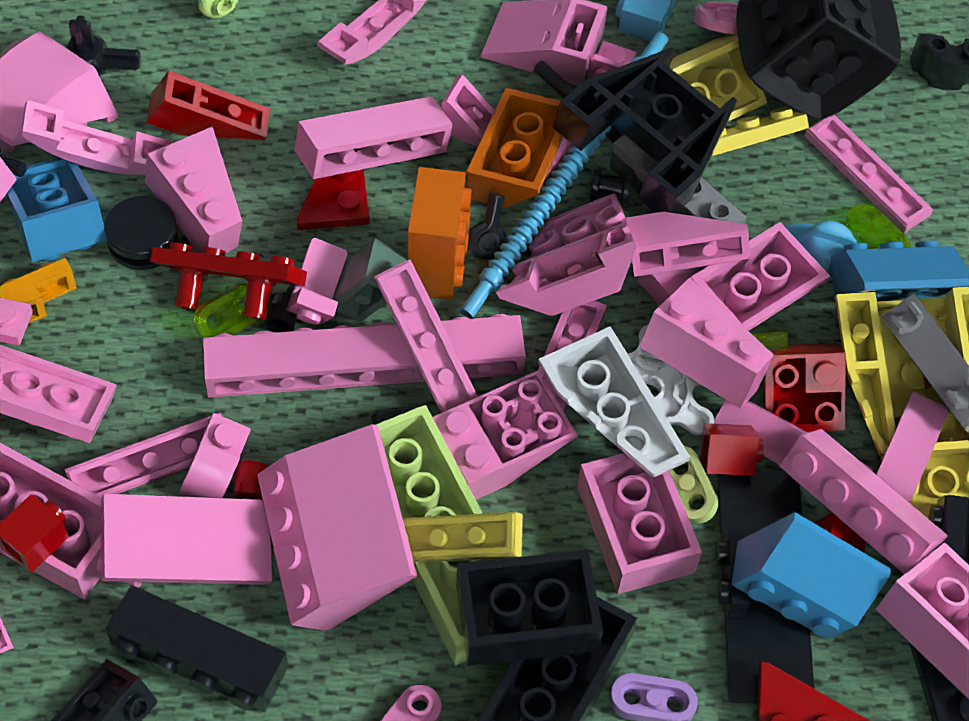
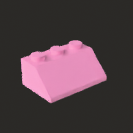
[691,222,830,331]
[875,543,969,699]

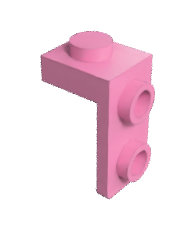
[286,238,348,325]

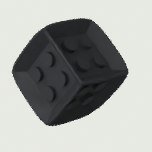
[736,0,901,119]

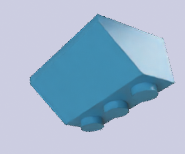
[831,241,969,302]
[732,512,891,639]

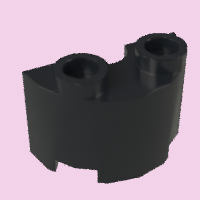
[910,33,969,91]

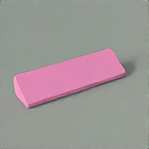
[64,413,222,497]

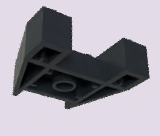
[553,47,737,213]

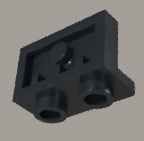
[51,659,157,721]

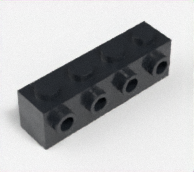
[106,585,288,712]

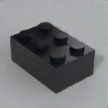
[456,549,603,666]

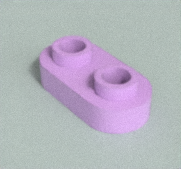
[610,673,698,721]

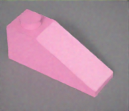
[626,212,750,277]

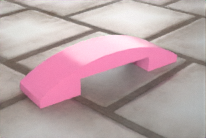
[317,0,427,65]
[21,100,172,175]
[876,392,949,503]

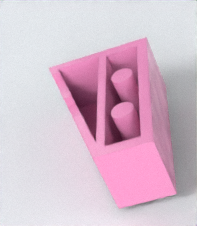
[145,127,242,253]
[640,277,774,408]

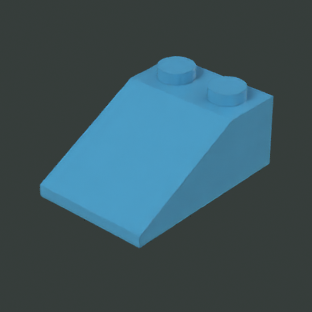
[5,157,107,262]

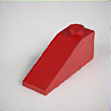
[147,70,270,140]

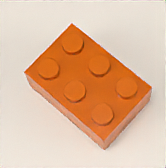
[408,167,472,300]

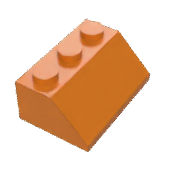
[466,88,563,208]

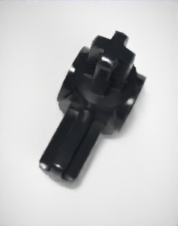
[68,15,141,77]

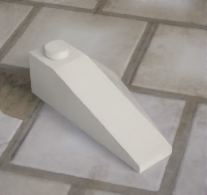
[539,326,690,478]

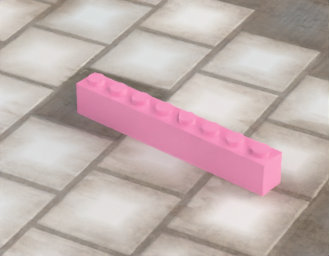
[203,314,526,398]

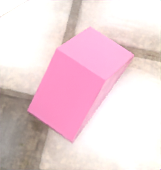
[442,74,495,147]

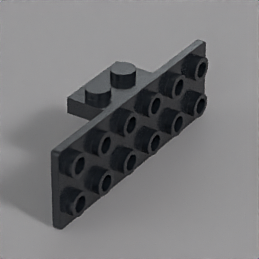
[716,470,814,704]

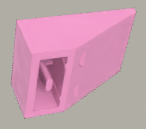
[481,0,607,86]
[432,371,577,500]

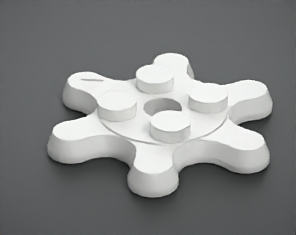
[628,324,714,436]

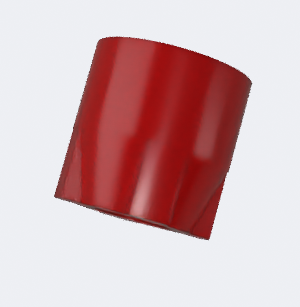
[234,460,268,500]

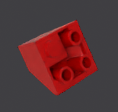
[764,343,846,432]

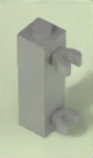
[881,293,969,434]

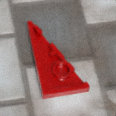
[296,169,370,231]
[757,662,870,721]

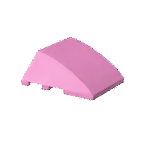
[0,31,118,146]
[496,193,637,316]

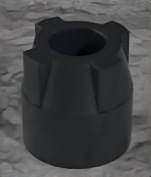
[263,292,297,332]

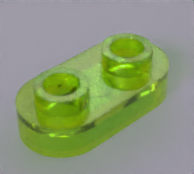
[845,204,910,249]
[193,282,259,338]

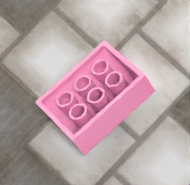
[257,424,417,631]

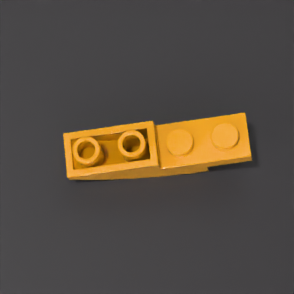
[0,258,77,323]

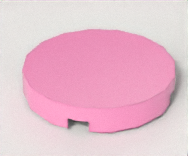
[693,1,738,35]

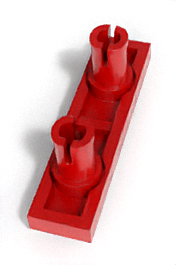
[150,242,307,320]

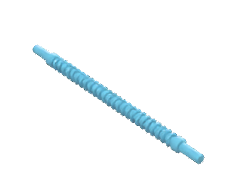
[460,32,669,319]

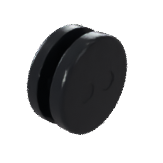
[104,196,179,270]

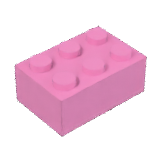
[577,453,702,595]

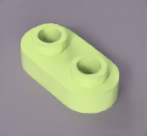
[669,445,718,524]

